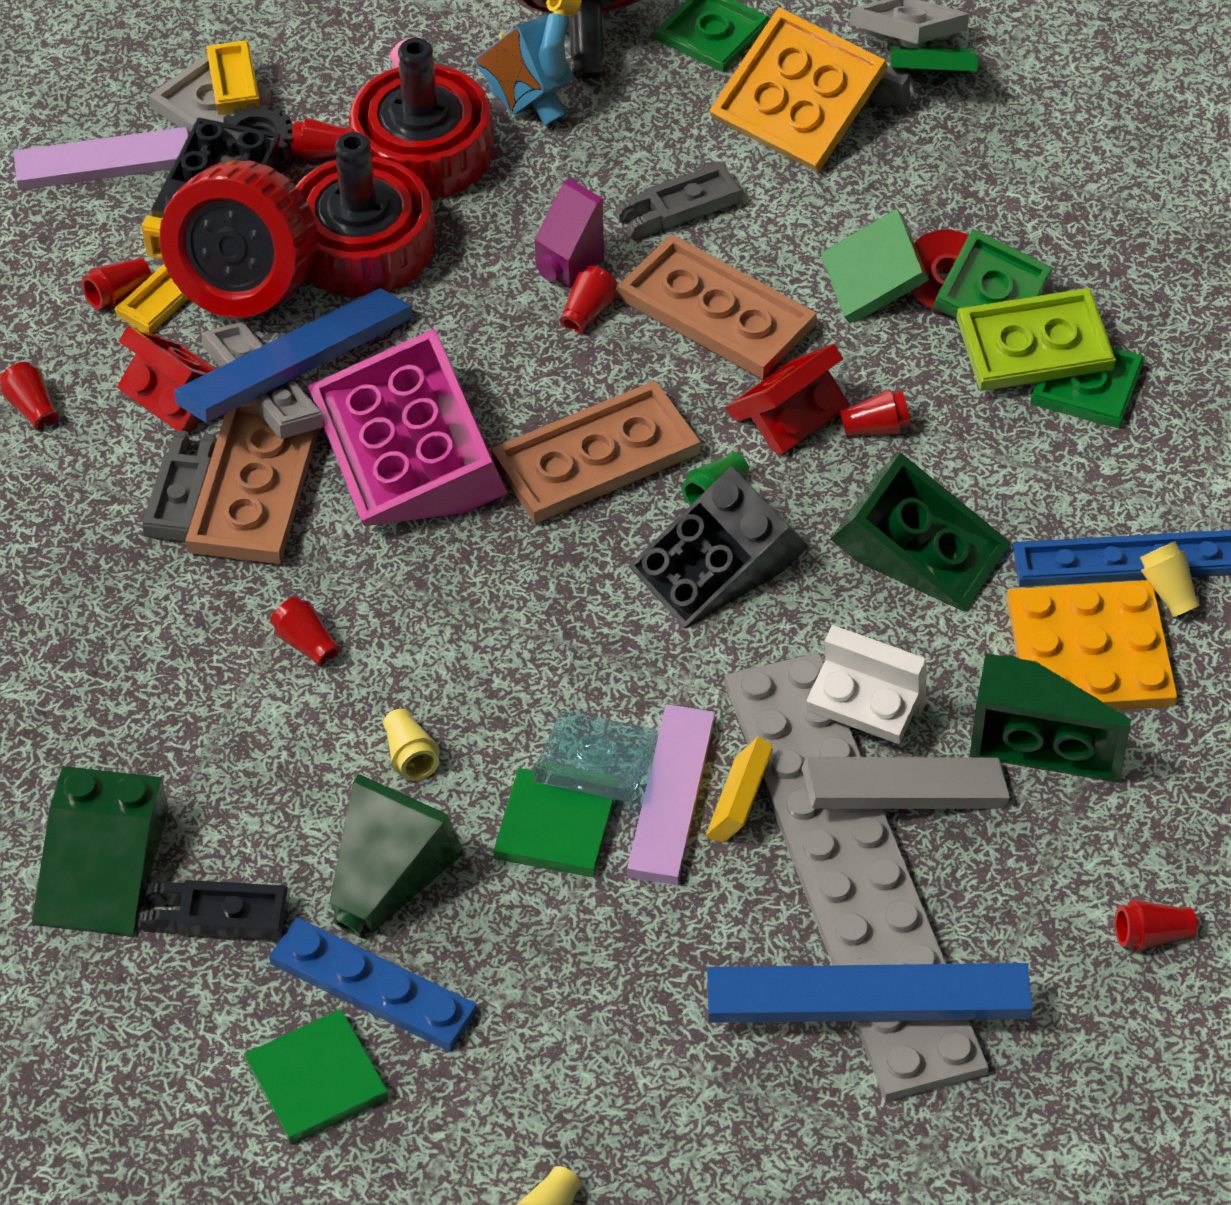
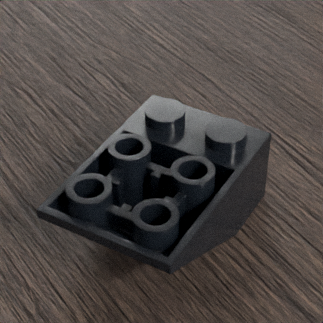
[151,117,281,218]
[628,466,809,628]

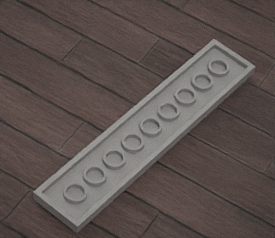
[724,652,988,1102]

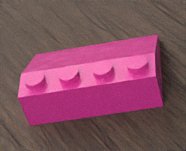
[308,328,508,526]

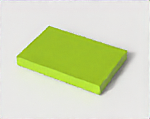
[956,288,1116,391]

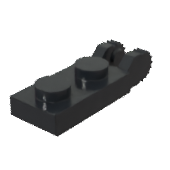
[138,880,290,941]

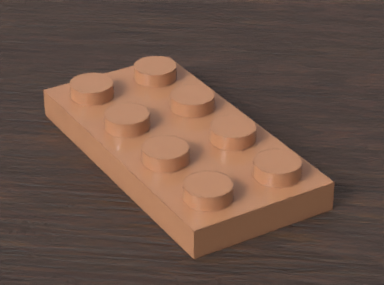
[617,234,817,379]
[491,380,701,524]
[185,402,320,564]

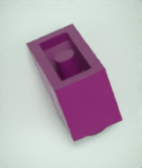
[534,178,604,288]

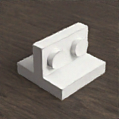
[806,625,926,744]

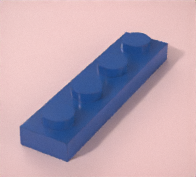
[269,917,477,1052]

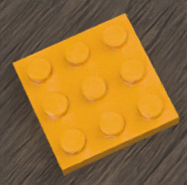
[709,7,888,173]
[1006,580,1177,710]

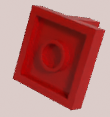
[117,325,216,434]
[725,344,850,455]

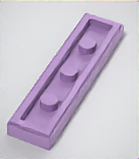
[13,127,187,190]
[627,704,715,885]

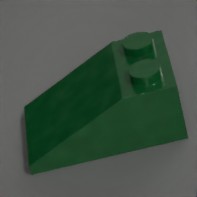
[830,452,1011,612]
[969,653,1132,783]
[32,766,169,937]

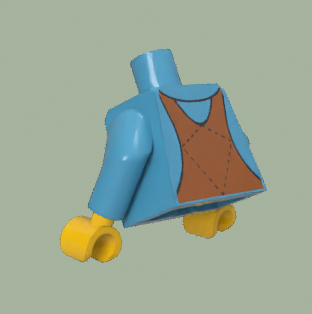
[473,0,581,126]

